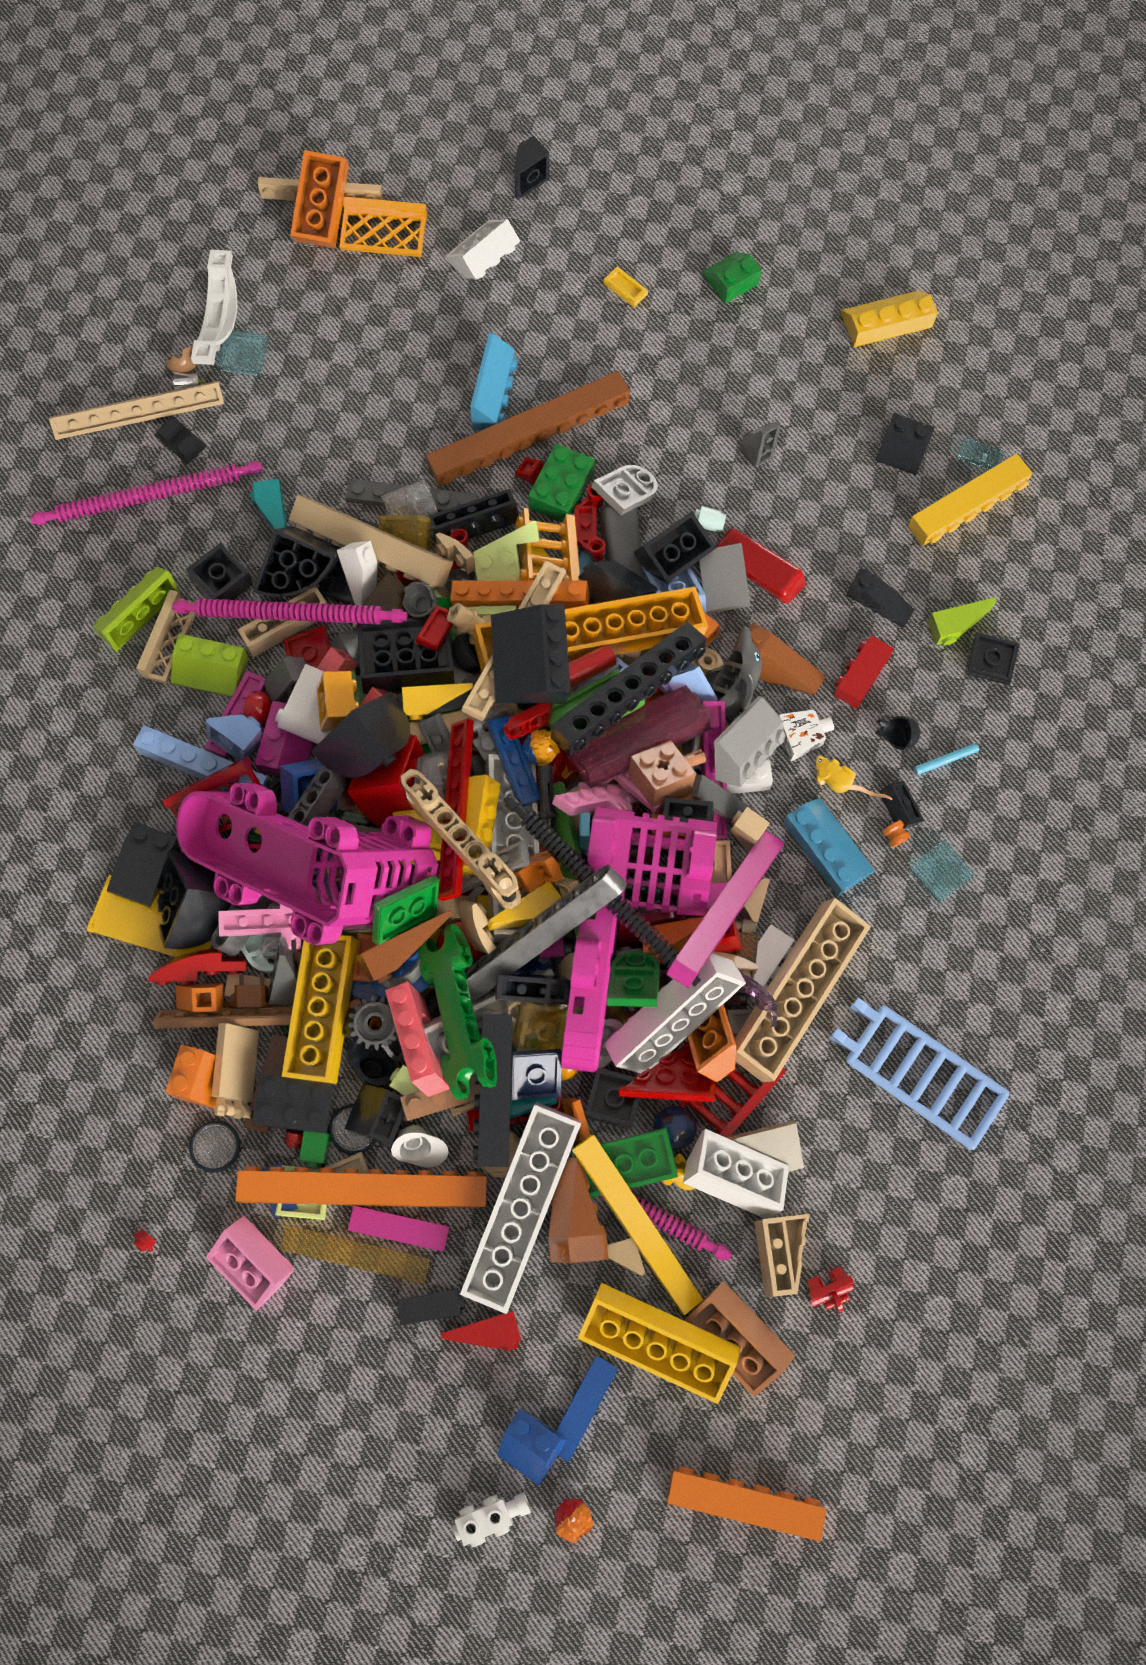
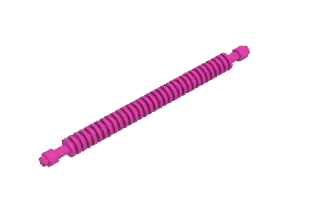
[30,461,263,526]
[172,599,407,624]
[509,1129,733,1261]

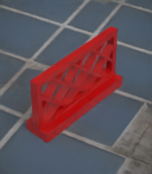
[162,756,262,833]

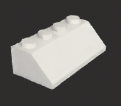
[683,1129,789,1219]

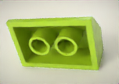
[171,633,249,697]

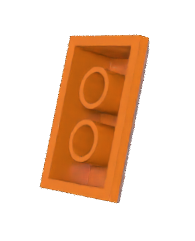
[688,1004,736,1082]

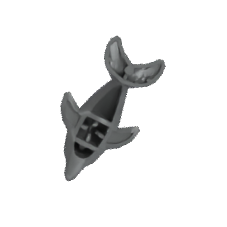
[680,627,762,755]

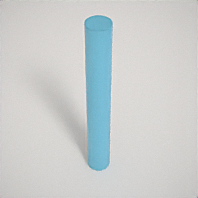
[913,743,979,775]

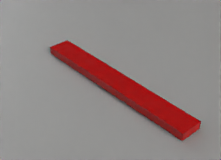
[437,718,474,901]

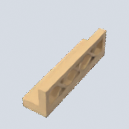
[136,590,196,684]

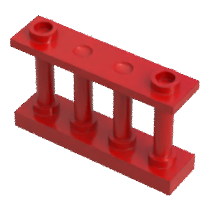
[679,1035,786,1137]

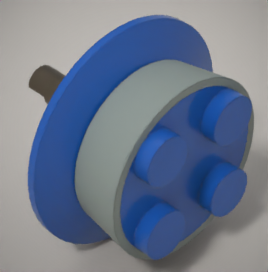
[371,949,429,1000]

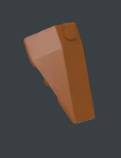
[749,622,826,695]
[355,910,452,983]
[549,1157,608,1263]

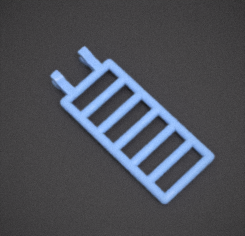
[829,998,1009,1150]

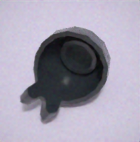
[875,716,921,750]

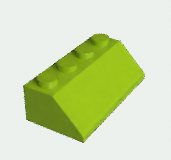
[92,567,180,652]

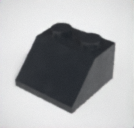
[514,136,550,200]
[876,413,935,475]

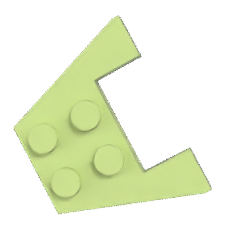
[473,521,540,581]

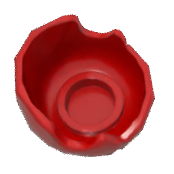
[243,691,272,725]

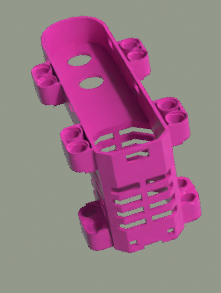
[176,783,438,945]
[561,807,717,1072]

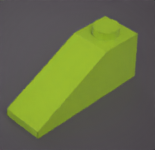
[928,597,997,645]

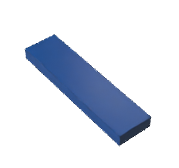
[486,715,540,807]
[556,1355,618,1462]

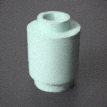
[694,506,726,532]

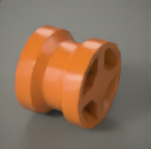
[882,820,911,848]

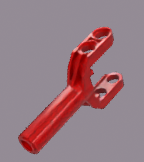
[473,645,617,740]

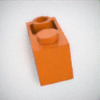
[175,983,224,1012]

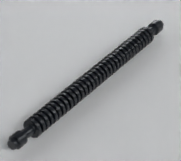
[503,794,701,987]

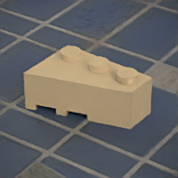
[754,1214,810,1297]

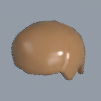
[165,346,197,373]

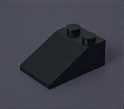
[107,822,181,908]

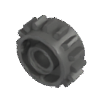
[348,995,397,1050]

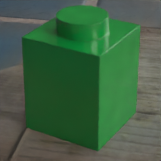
[299,1131,331,1169]

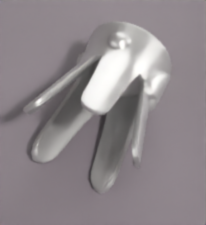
[172,371,205,390]

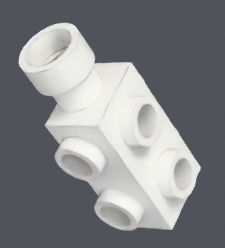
[452,1492,531,1547]

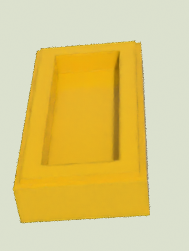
[603,266,648,308]

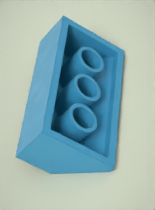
[470,332,518,431]
[783,798,875,897]

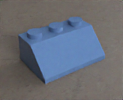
[206,714,261,760]

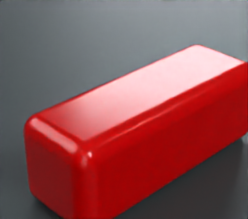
[716,528,806,604]

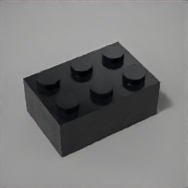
[252,1074,334,1133]

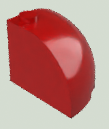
[348,735,430,828]

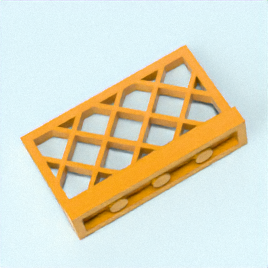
[339,197,428,257]

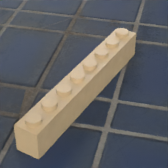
[289,495,453,589]

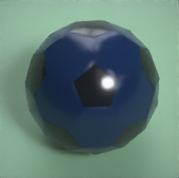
[654,1106,697,1150]

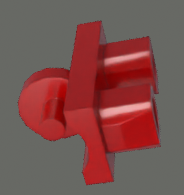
[808,1267,854,1313]

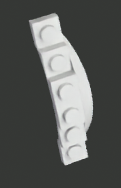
[191,250,237,365]

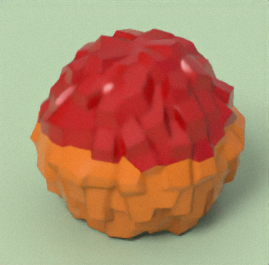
[554,1498,593,1543]

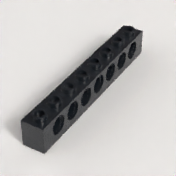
[551,621,707,756]

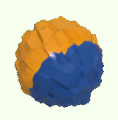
[522,729,560,766]

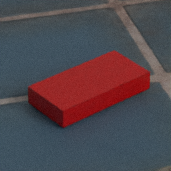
[416,605,453,651]

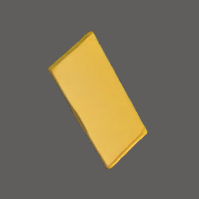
[87,875,213,958]

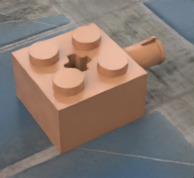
[628,740,706,807]

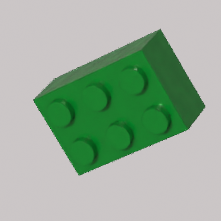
[528,443,595,522]

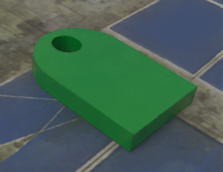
[607,951,660,1007]

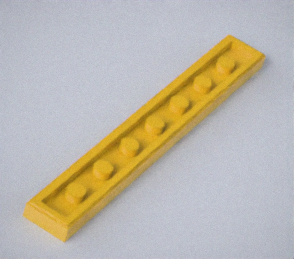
[572,1135,703,1316]

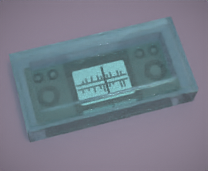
[956,437,1005,470]

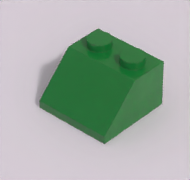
[702,252,762,304]

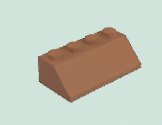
[684,1281,795,1397]

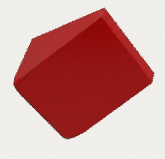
[515,457,544,485]

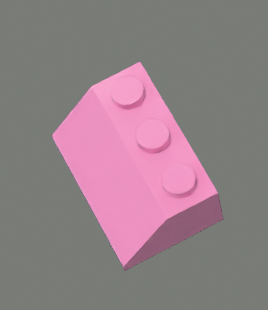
[206,1216,295,1311]

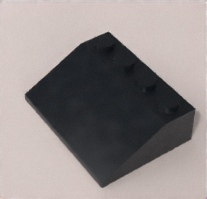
[490,604,571,703]
[357,617,454,694]

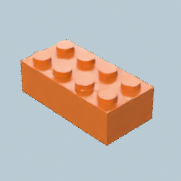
[290,150,349,249]

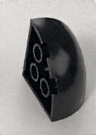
[253,526,339,597]
[311,692,410,778]
[158,850,232,949]

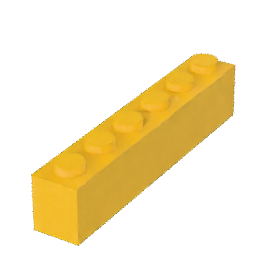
[908,454,1032,546]

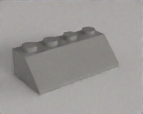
[714,696,785,787]

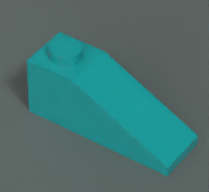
[250,479,287,532]

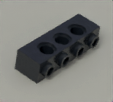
[427,489,519,544]

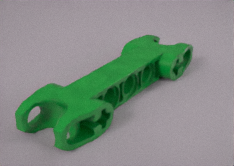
[418,923,497,1100]

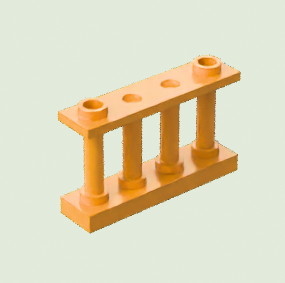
[516,508,580,581]

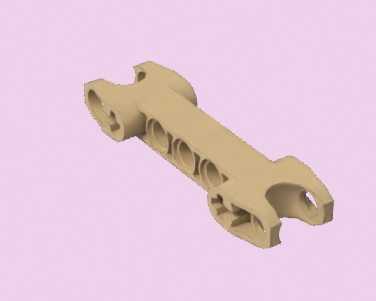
[401,769,521,910]

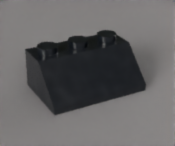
[634,512,716,584]

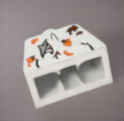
[779,710,834,761]

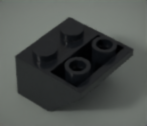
[344,1083,404,1147]

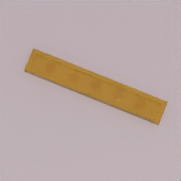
[280,1225,431,1284]

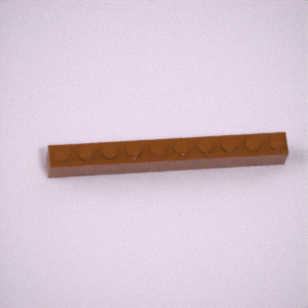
[426,371,630,486]

